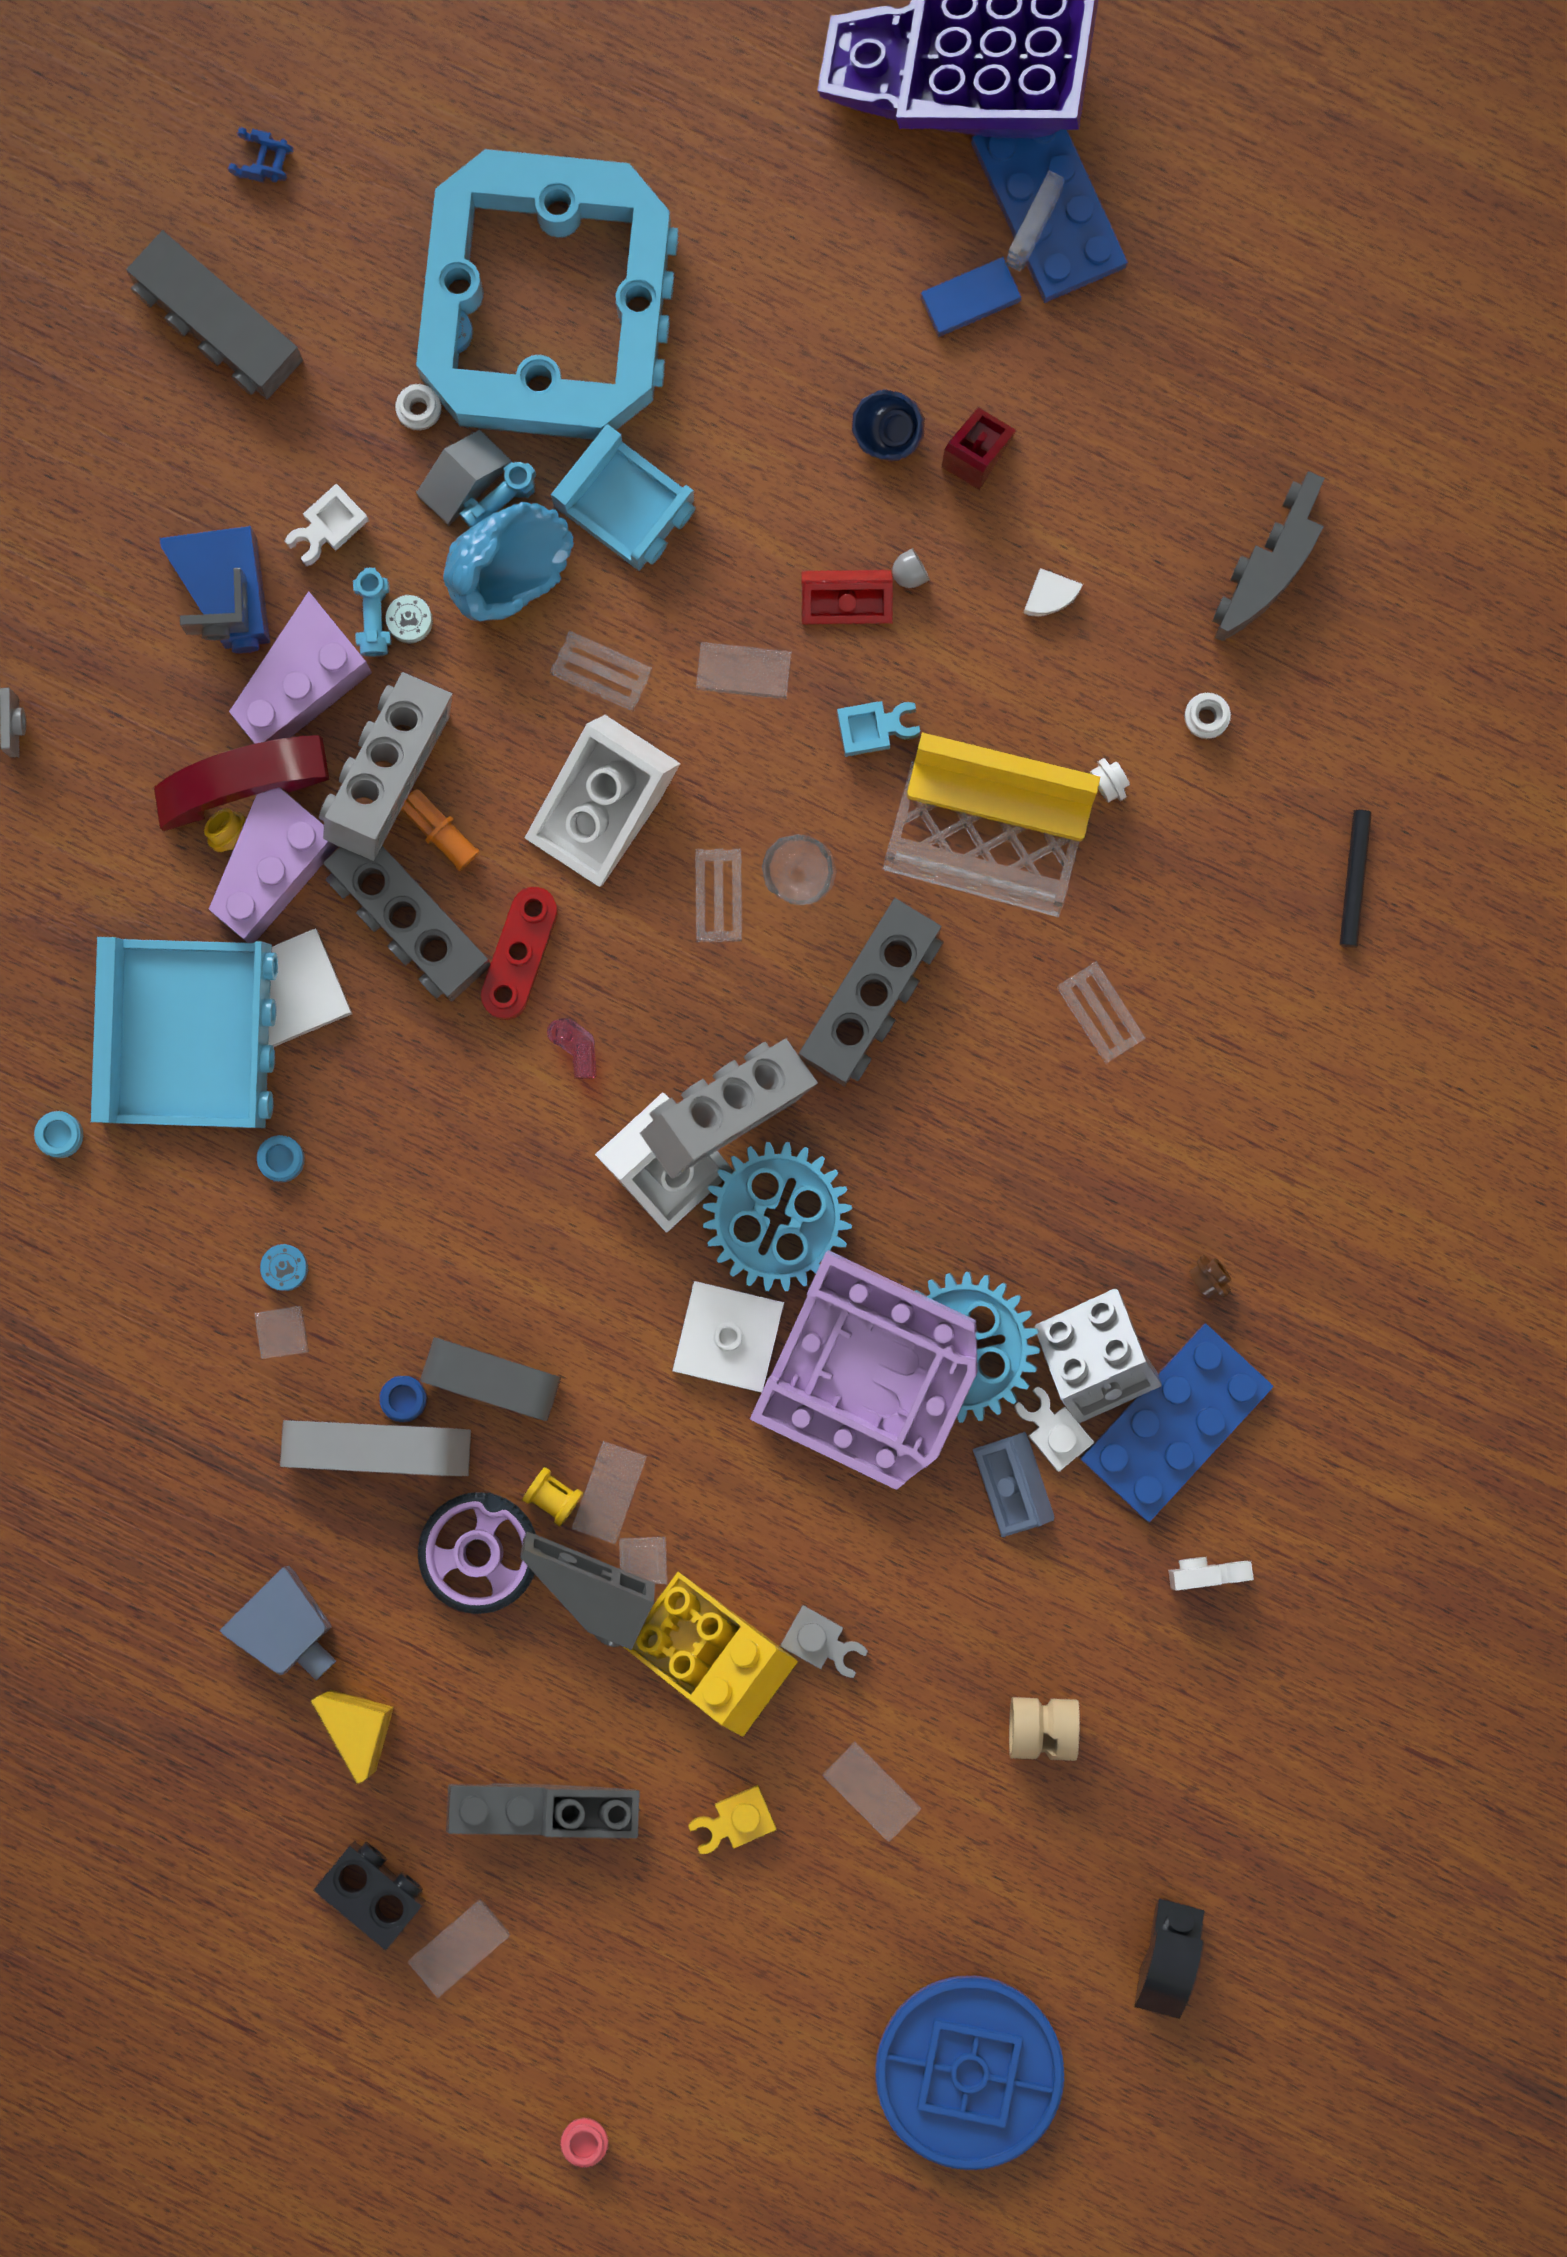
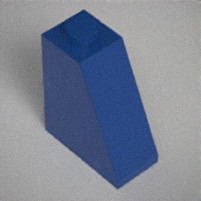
[160,526,270,653]

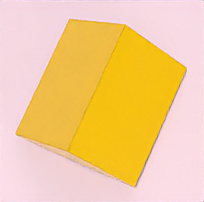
[311,1690,394,1784]

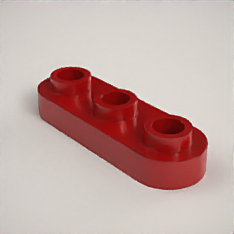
[481,887,558,1020]

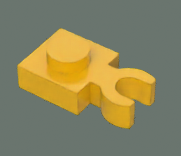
[688,1785,777,1854]

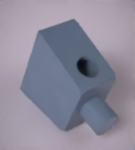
[219,1566,336,1681]

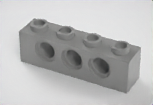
[319,672,452,861]
[639,1038,818,1179]

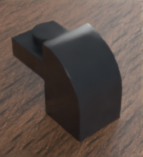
[1134,1898,1205,2019]

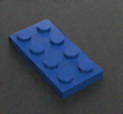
[971,130,1128,303]
[1080,1323,1274,1522]

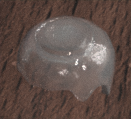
[762,834,837,906]

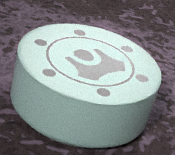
[386,595,433,643]

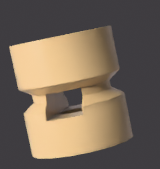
[1009,1697,1079,1761]

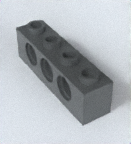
[323,846,491,1002]
[798,897,944,1087]

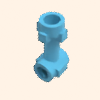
[459,462,536,527]
[353,567,391,657]

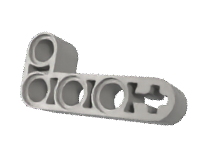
[280,1420,471,1476]

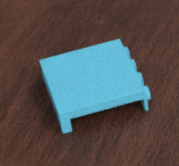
[91,937,278,1128]

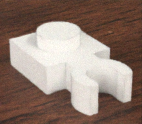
[285,484,369,566]
[1014,1387,1094,1472]
[1168,1557,1254,1590]

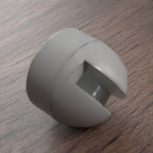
[892,548,930,588]

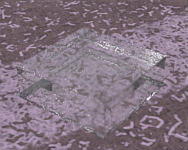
[254,1306,309,1359]
[619,1537,667,1584]

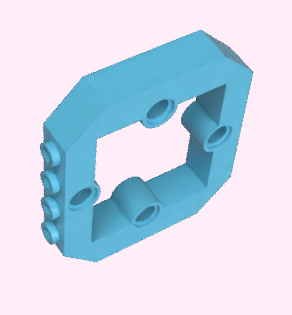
[416,149,678,439]

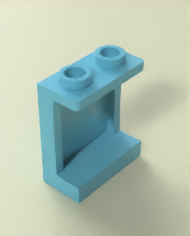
[551,424,696,571]

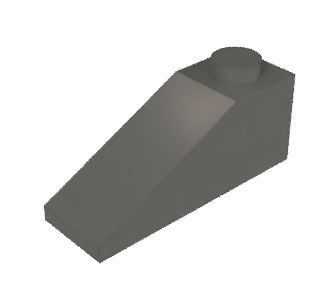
[520,1531,655,1650]

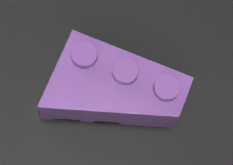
[229,591,372,744]
[209,787,338,943]

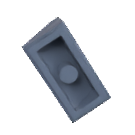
[973,1432,1055,1537]

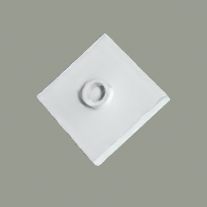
[672,1281,784,1393]

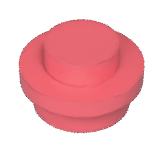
[561,2118,608,2167]

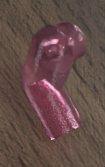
[547,1018,597,1079]

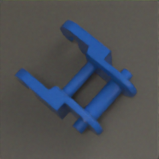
[228,127,294,182]

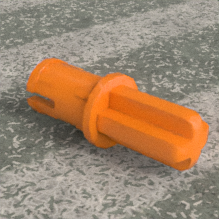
[401,789,480,872]

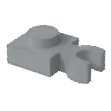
[780,1605,868,1678]

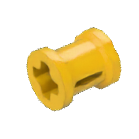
[522,1467,583,1527]

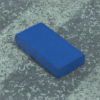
[920,257,1021,337]

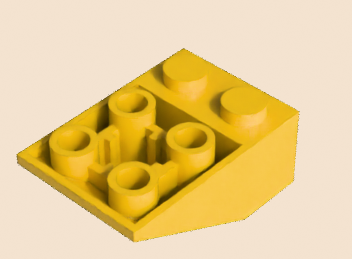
[624,1572,798,1737]

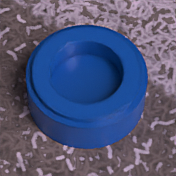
[380,1376,427,1422]

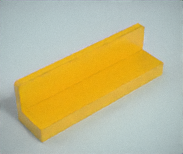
[906,732,1101,841]

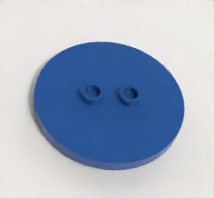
[875,1976,1064,2170]

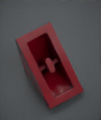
[941,407,1016,490]

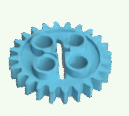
[703,1142,852,1291]
[915,1272,1040,1423]

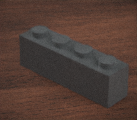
[126,230,303,400]

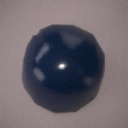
[852,390,925,461]

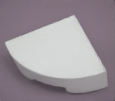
[1023,568,1083,616]

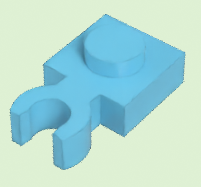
[837,701,920,757]

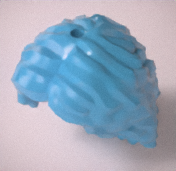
[443,502,574,621]

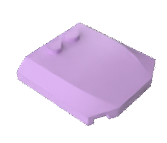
[750,1250,978,1490]

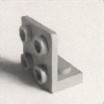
[1035,1289,1162,1423]

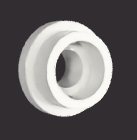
[395,384,441,430]
[1184,693,1231,739]
[1090,758,1130,803]

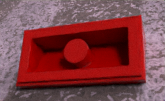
[801,570,893,624]

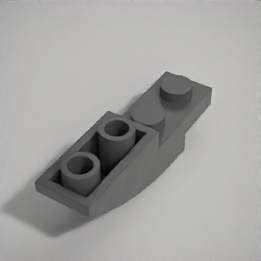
[1212,471,1325,641]
[446,1783,640,1838]

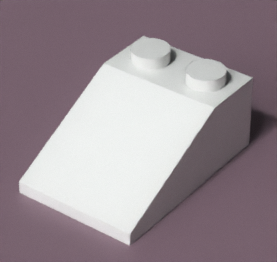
[525,715,680,887]

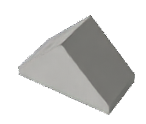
[416,430,512,526]

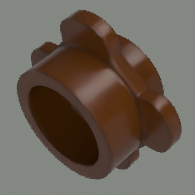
[1190,1255,1232,1301]

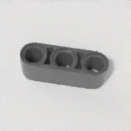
[420,1337,562,1421]

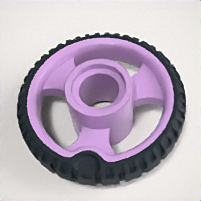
[418,1492,536,1614]

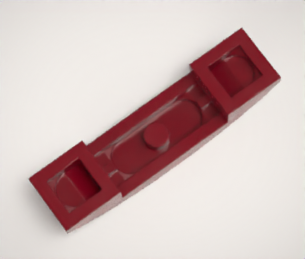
[154,735,330,831]

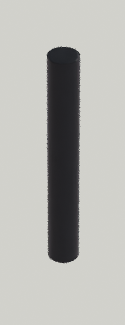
[1339,810,1372,948]

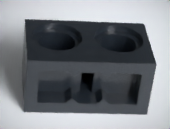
[313,1841,426,1951]

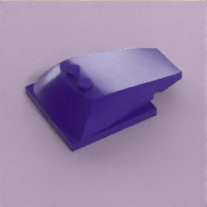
[817,0,1098,138]

